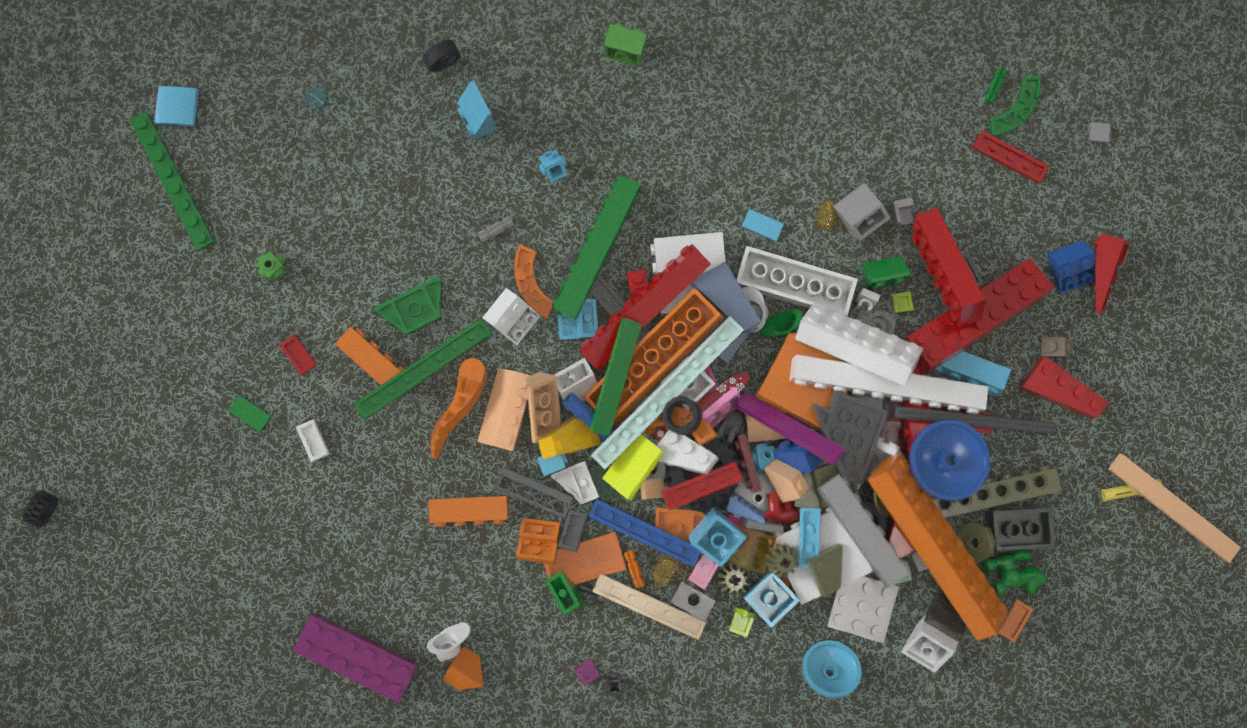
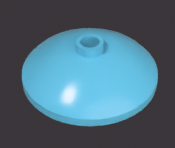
[802,640,862,698]

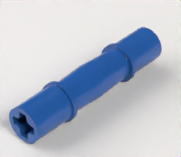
[562,392,616,442]

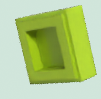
[891,292,914,314]

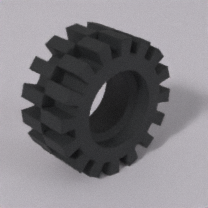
[22,490,58,528]

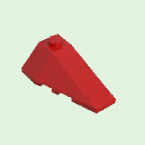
[1094,233,1131,314]

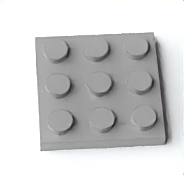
[826,576,899,644]

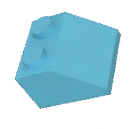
[688,507,747,567]

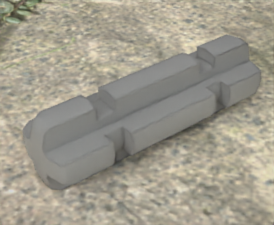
[478,216,514,242]

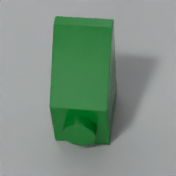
[545,571,587,615]

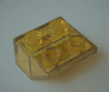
[726,522,777,574]

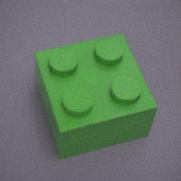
[604,24,647,67]

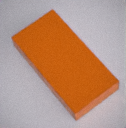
[998,599,1034,643]

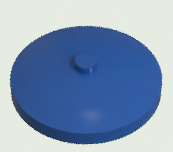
[909,420,990,500]

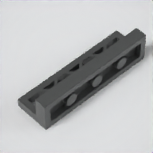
[494,467,574,519]

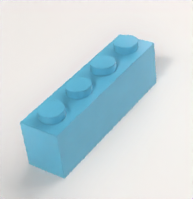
[932,351,1011,396]

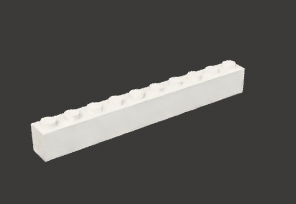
[789,355,988,414]

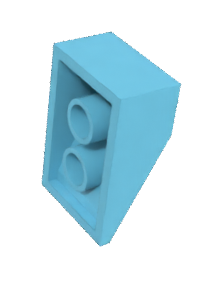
[457,80,496,139]

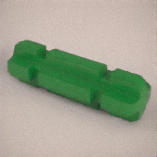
[984,68,1007,104]

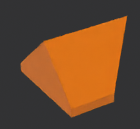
[443,646,484,690]

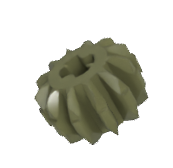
[765,543,800,577]
[718,563,751,596]

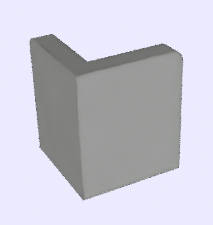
[890,198,914,226]

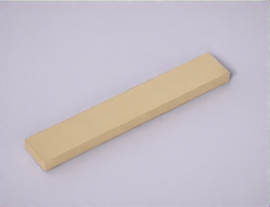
[592,573,706,640]

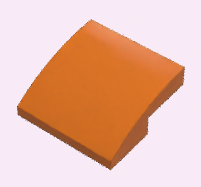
[516,518,561,564]

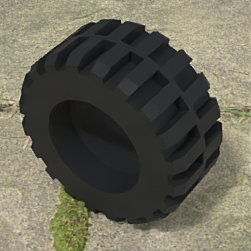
[665,436,740,510]

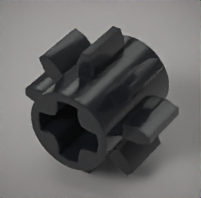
[602,672,626,698]

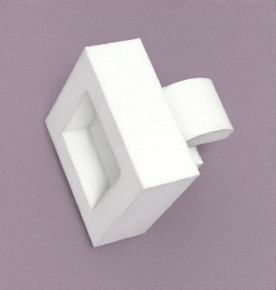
[855,288,880,313]

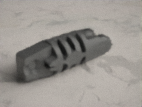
[717,409,745,442]

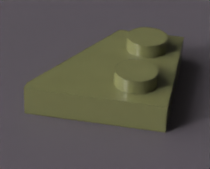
[807,544,842,597]

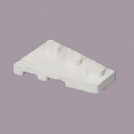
[657,430,718,475]

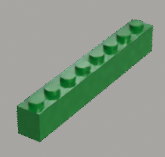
[552,175,641,322]

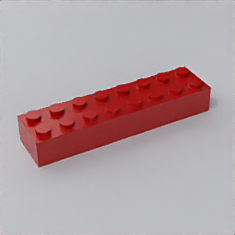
[905,258,1055,375]

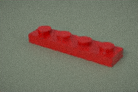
[972,130,1049,184]
[661,462,743,511]

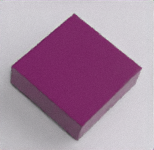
[574,659,601,686]

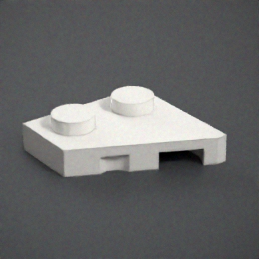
[551,461,600,504]

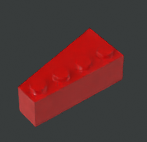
[1017,356,1109,419]

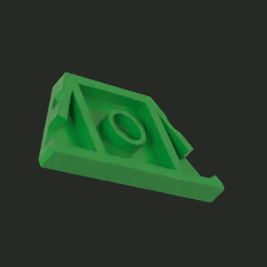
[373,276,441,335]

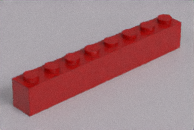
[580,244,711,370]

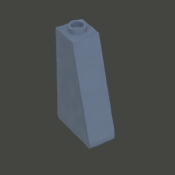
[691,262,761,334]

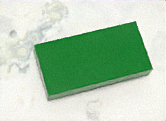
[228,395,272,432]

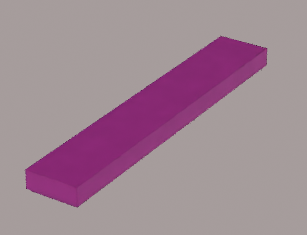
[734,392,845,465]

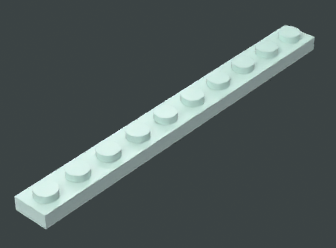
[591,316,744,469]

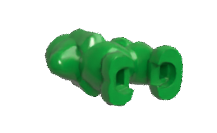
[981,549,1047,597]

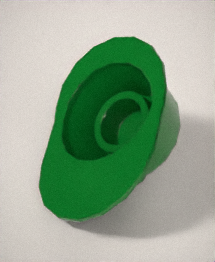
[760,309,803,339]

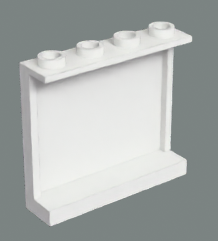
[650,232,725,316]
[770,507,873,605]

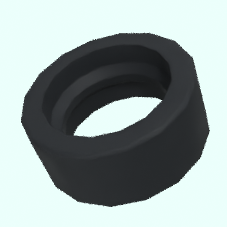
[422,40,460,72]
[662,396,702,435]

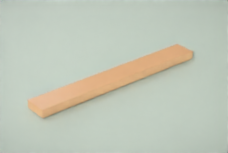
[1108,454,1241,563]

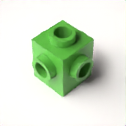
[256,251,288,281]

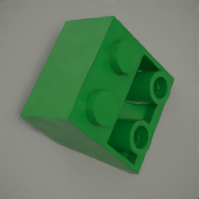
[861,256,911,291]

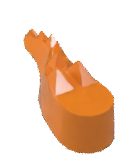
[430,358,487,459]

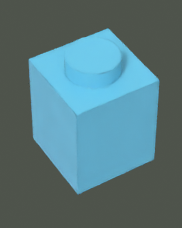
[537,454,568,476]

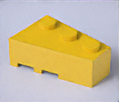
[538,407,601,459]

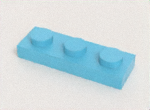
[798,507,821,568]

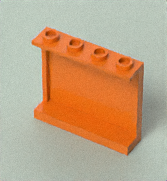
[755,333,851,432]

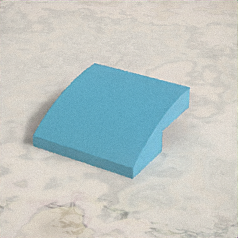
[154,86,199,127]
[557,299,598,341]

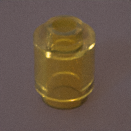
[816,200,837,230]

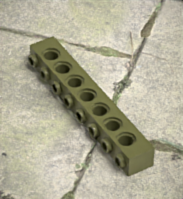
[931,465,1062,518]

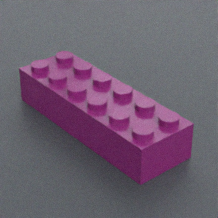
[293,613,420,703]

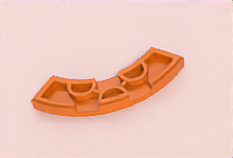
[514,244,554,319]
[648,406,718,446]

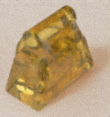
[654,553,680,588]

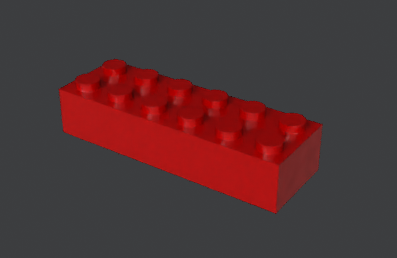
[911,208,985,328]

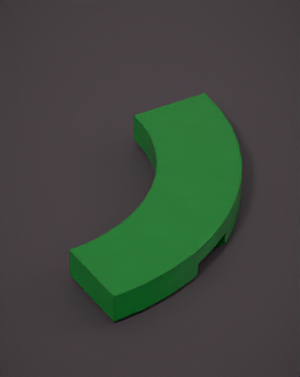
[989,75,1041,137]

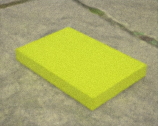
[603,434,665,501]

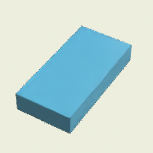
[741,209,784,242]

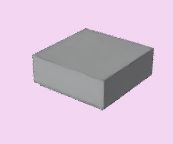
[1088,122,1110,144]

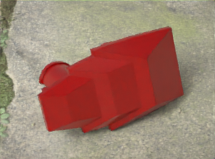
[763,492,800,524]

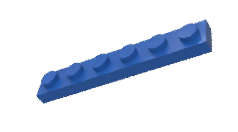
[588,499,701,567]

